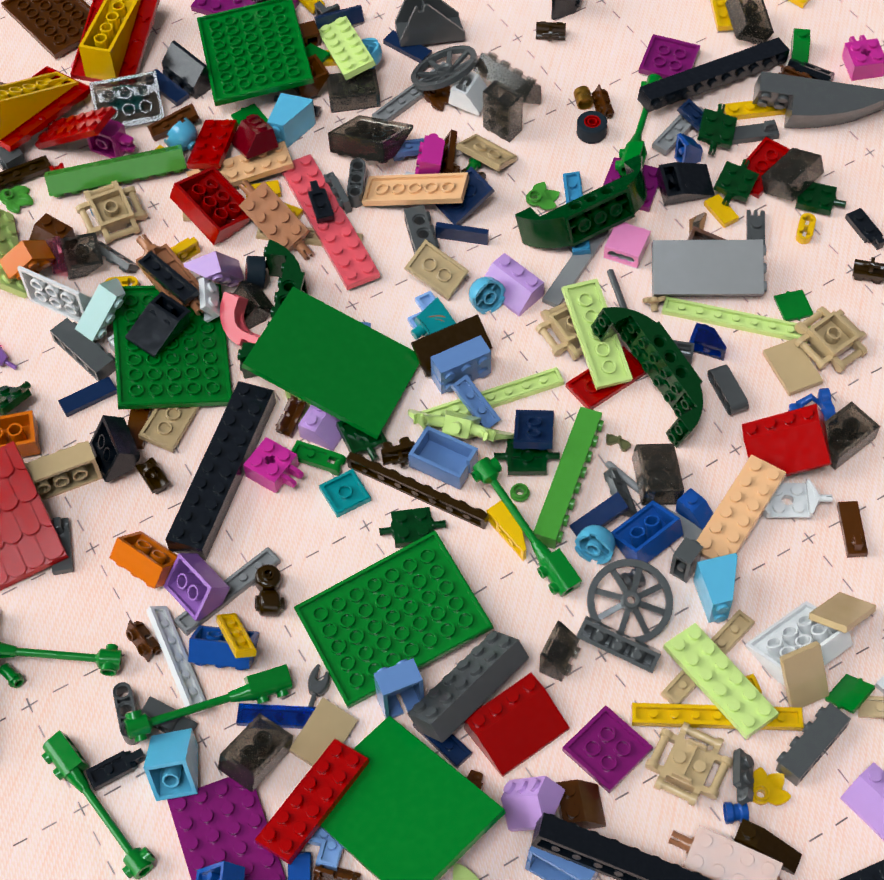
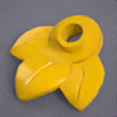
[753,767,791,806]

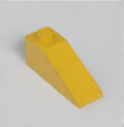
[487,500,527,561]

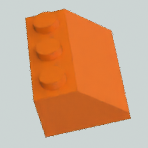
[109,531,178,589]

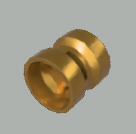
[573,86,593,110]

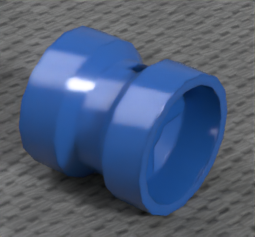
[723,802,749,824]

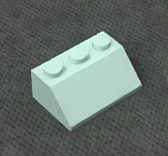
[75,278,125,342]

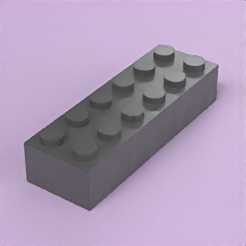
[407,631,529,743]

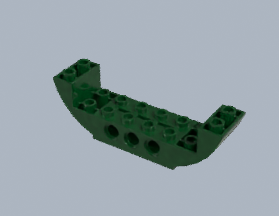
[515,155,647,249]
[237,240,308,379]
[591,307,703,448]

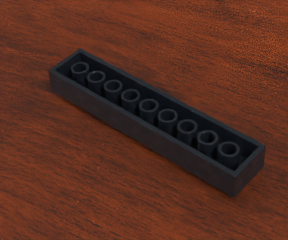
[165,381,276,561]

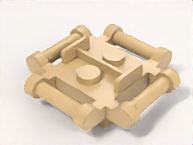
[75,180,148,244]
[535,302,583,360]
[794,306,867,373]
[645,722,733,807]

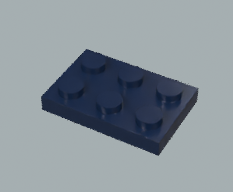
[435,167,495,225]
[513,410,554,450]

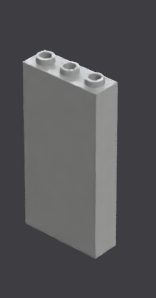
[651,239,767,297]

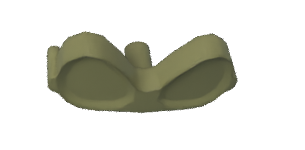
[606,434,631,452]

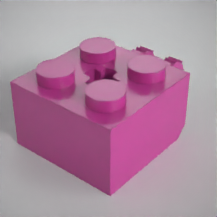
[842,35,884,81]
[87,119,136,158]
[415,133,445,174]
[243,437,304,493]

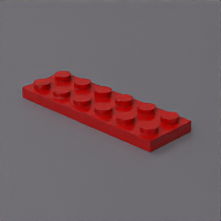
[35,106,116,149]
[255,739,369,865]

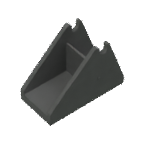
[395,0,465,47]

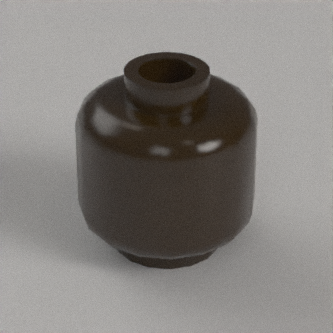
[255,564,281,591]
[255,590,285,617]

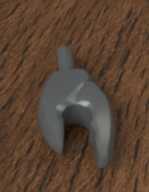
[308,664,330,709]

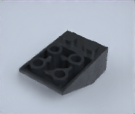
[656,162,715,205]
[125,291,191,358]

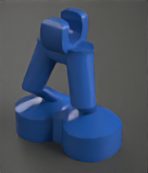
[788,388,836,424]

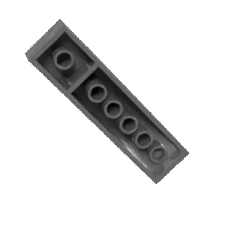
[752,71,884,129]

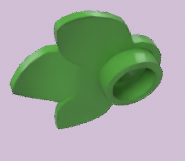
[526,182,560,210]
[0,185,34,214]

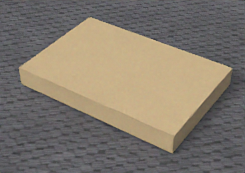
[456,134,517,171]
[404,239,469,300]
[762,338,823,396]
[138,407,199,453]
[809,592,876,633]
[779,641,829,708]
[288,697,358,766]

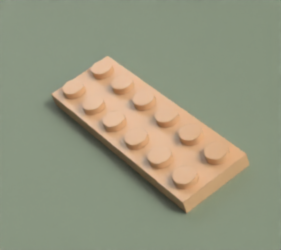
[186,141,294,187]
[361,172,470,206]
[696,454,786,559]

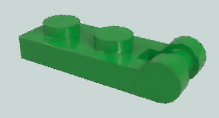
[292,440,347,476]

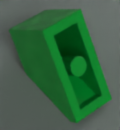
[791,28,810,62]

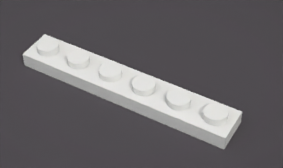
[146,606,208,713]

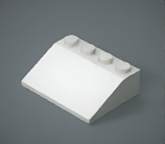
[17,265,92,322]
[745,600,853,686]

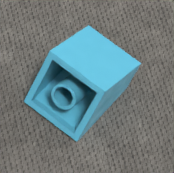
[267,93,316,148]
[693,553,738,623]
[143,728,198,801]

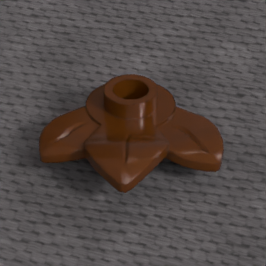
[423,86,451,111]

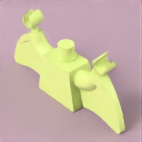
[408,409,514,442]

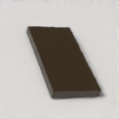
[411,314,493,377]

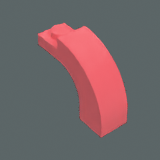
[220,292,260,346]

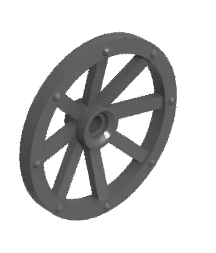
[411,45,478,91]
[587,559,673,643]

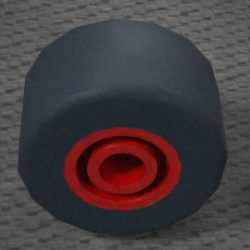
[576,111,607,144]
[245,256,266,289]

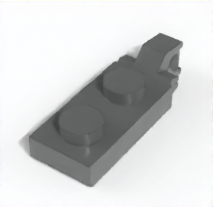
[324,171,352,214]
[603,467,637,517]
[733,748,754,806]

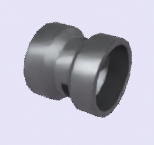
[620,568,646,590]

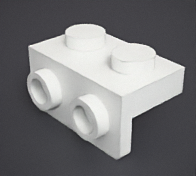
[198,277,220,323]

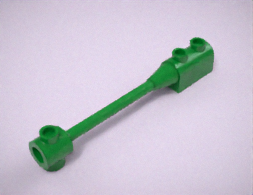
[615,74,663,176]
[471,457,582,597]
[0,642,122,676]
[124,664,293,743]
[41,730,156,879]

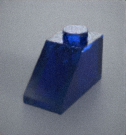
[689,322,727,361]

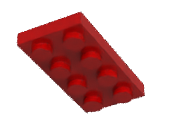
[186,119,238,169]

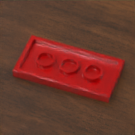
[745,137,795,199]
[565,346,647,410]

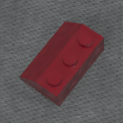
[231,114,278,159]

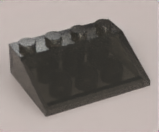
[89,71,165,128]
[328,115,413,164]

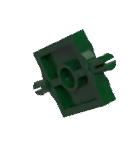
[697,103,737,155]
[713,159,759,206]
[786,180,847,216]
[0,381,32,415]
[336,421,387,462]
[494,438,560,475]
[379,507,446,548]

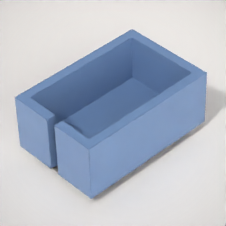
[430,335,491,395]
[408,426,478,490]
[374,658,424,719]
[525,846,598,880]

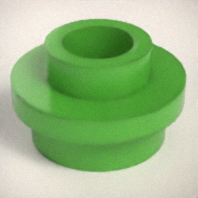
[510,483,530,502]

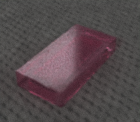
[46,236,67,274]

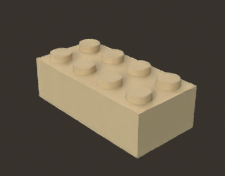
[25,441,103,501]

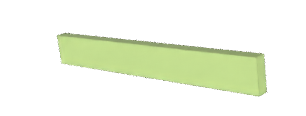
[662,296,811,343]
[421,367,564,431]

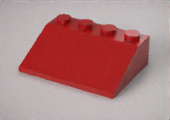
[170,166,251,245]
[742,404,832,477]
[464,673,570,777]

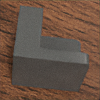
[314,1,340,16]

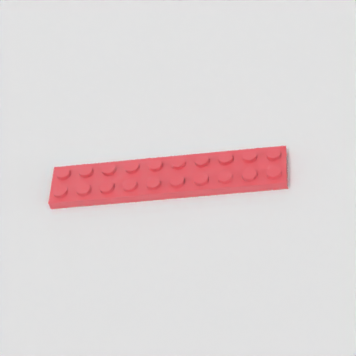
[281,154,380,290]

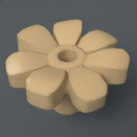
[642,295,666,311]

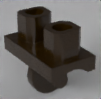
[536,21,566,42]
[852,257,884,284]
[381,437,415,468]
[136,457,170,494]

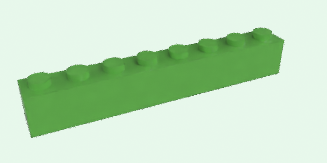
[44,144,186,197]
[533,406,604,549]

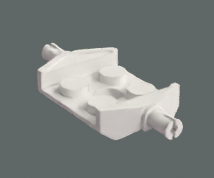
[762,479,833,518]

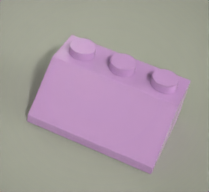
[184,251,244,287]
[484,253,544,316]
[298,405,342,451]
[840,762,884,841]
[501,776,565,832]

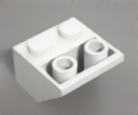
[448,72,492,116]

